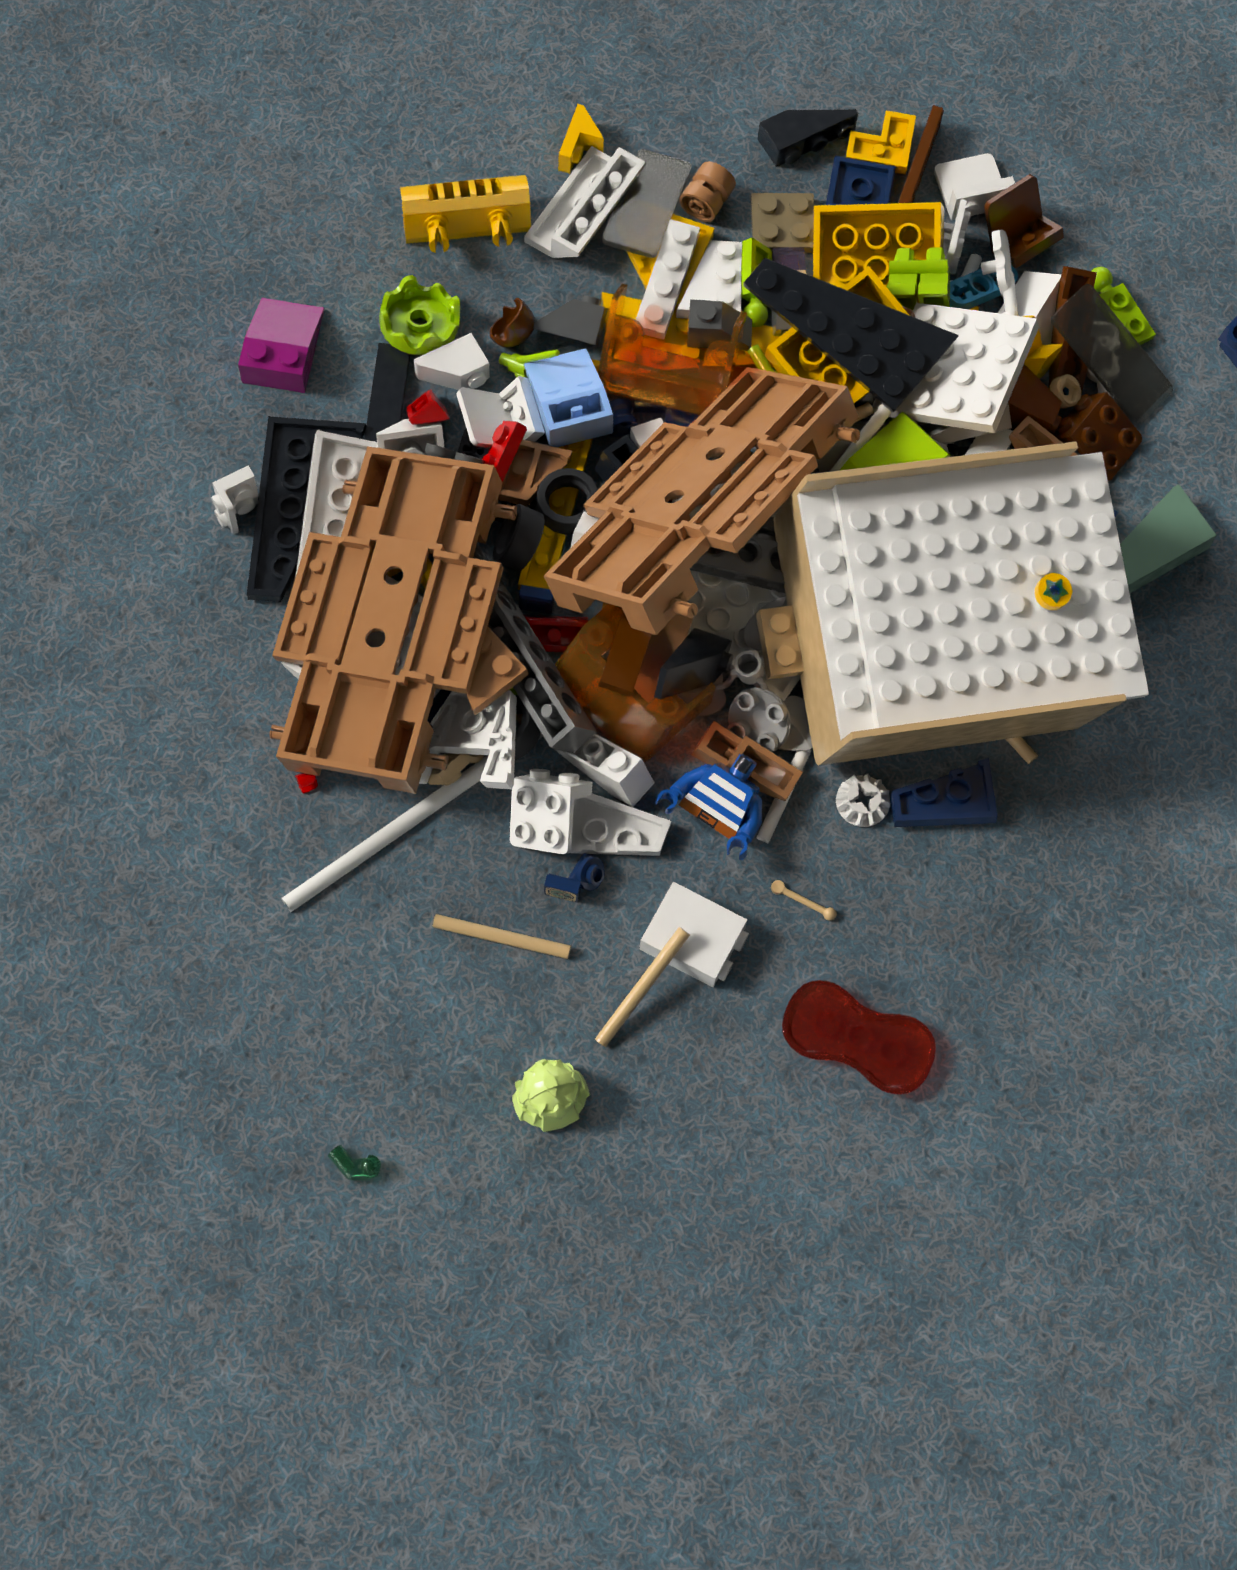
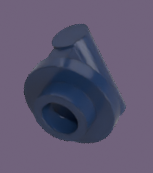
[568,853,605,891]

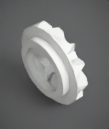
[836,774,891,827]

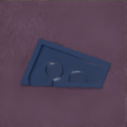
[891,758,998,827]

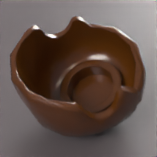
[490,298,535,348]

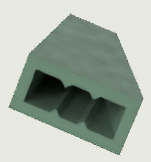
[1120,484,1217,593]

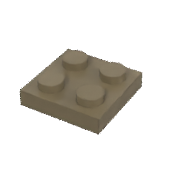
[751,193,814,253]

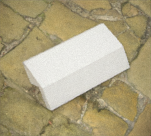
[524,146,646,258]

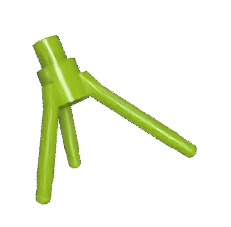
[499,350,560,378]

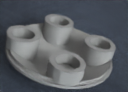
[727,688,791,752]

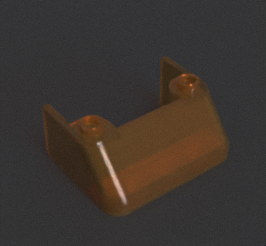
[598,284,747,415]
[555,603,716,762]

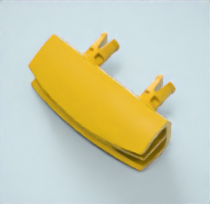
[400,175,531,253]

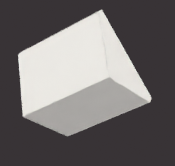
[998,271,1061,345]

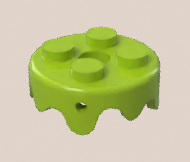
[379,275,460,355]

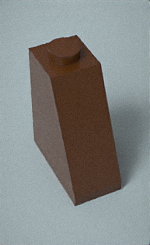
[1008,364,1062,435]

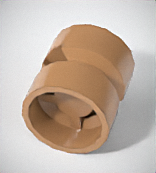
[679,161,736,223]

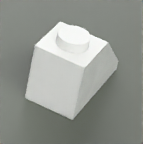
[414,333,490,390]

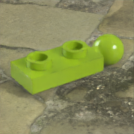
[741,237,772,327]
[1091,267,1156,352]

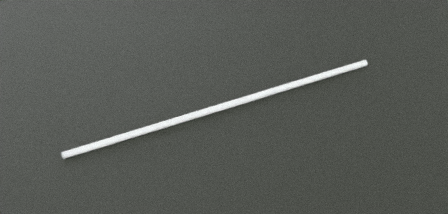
[281,676,610,912]

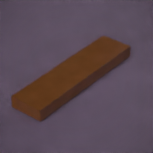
[898,105,944,203]

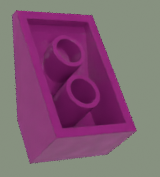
[238,298,324,393]

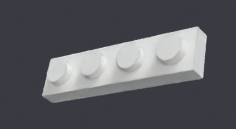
[633,219,700,340]

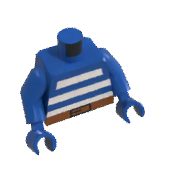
[655,753,762,860]

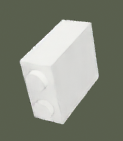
[640,882,749,987]

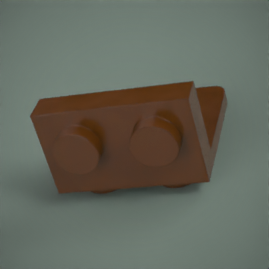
[984,174,1064,269]
[1053,392,1142,481]

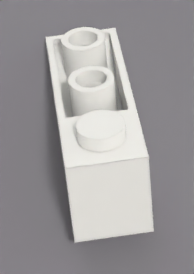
[554,734,655,807]

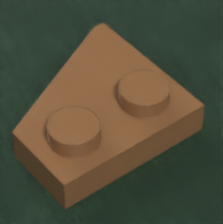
[498,440,572,506]

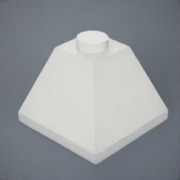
[376,419,444,455]

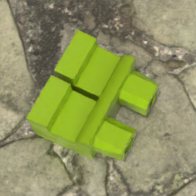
[886,247,950,310]

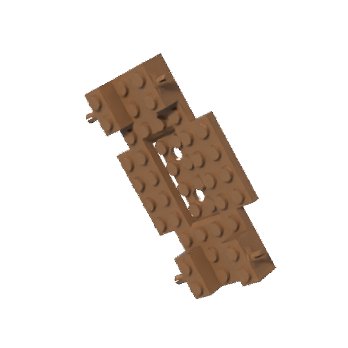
[544,367,860,635]
[270,446,517,794]

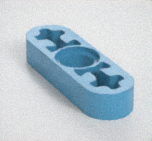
[950,265,1018,309]

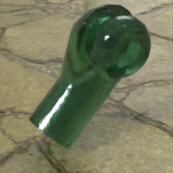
[328,1145,381,1181]

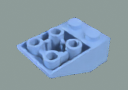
[524,348,613,447]

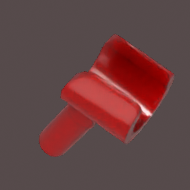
[295,773,318,794]

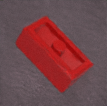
[406,389,450,425]
[523,614,588,653]

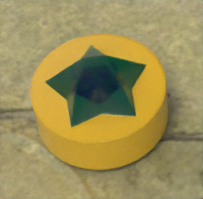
[1035,573,1072,610]

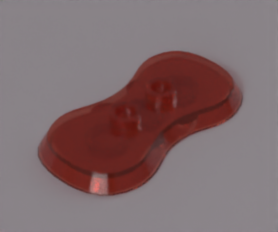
[782,980,936,1094]

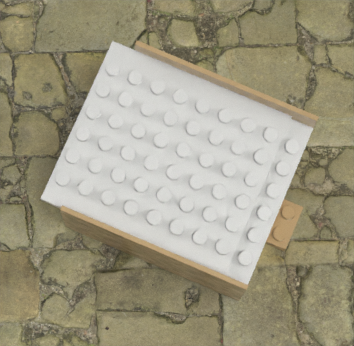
[756,442,1149,766]

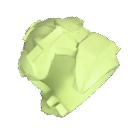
[512,1059,590,1132]

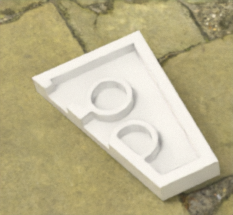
[676,240,742,319]
[551,793,671,856]

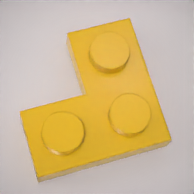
[846,110,916,174]

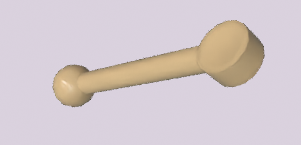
[771,880,837,921]

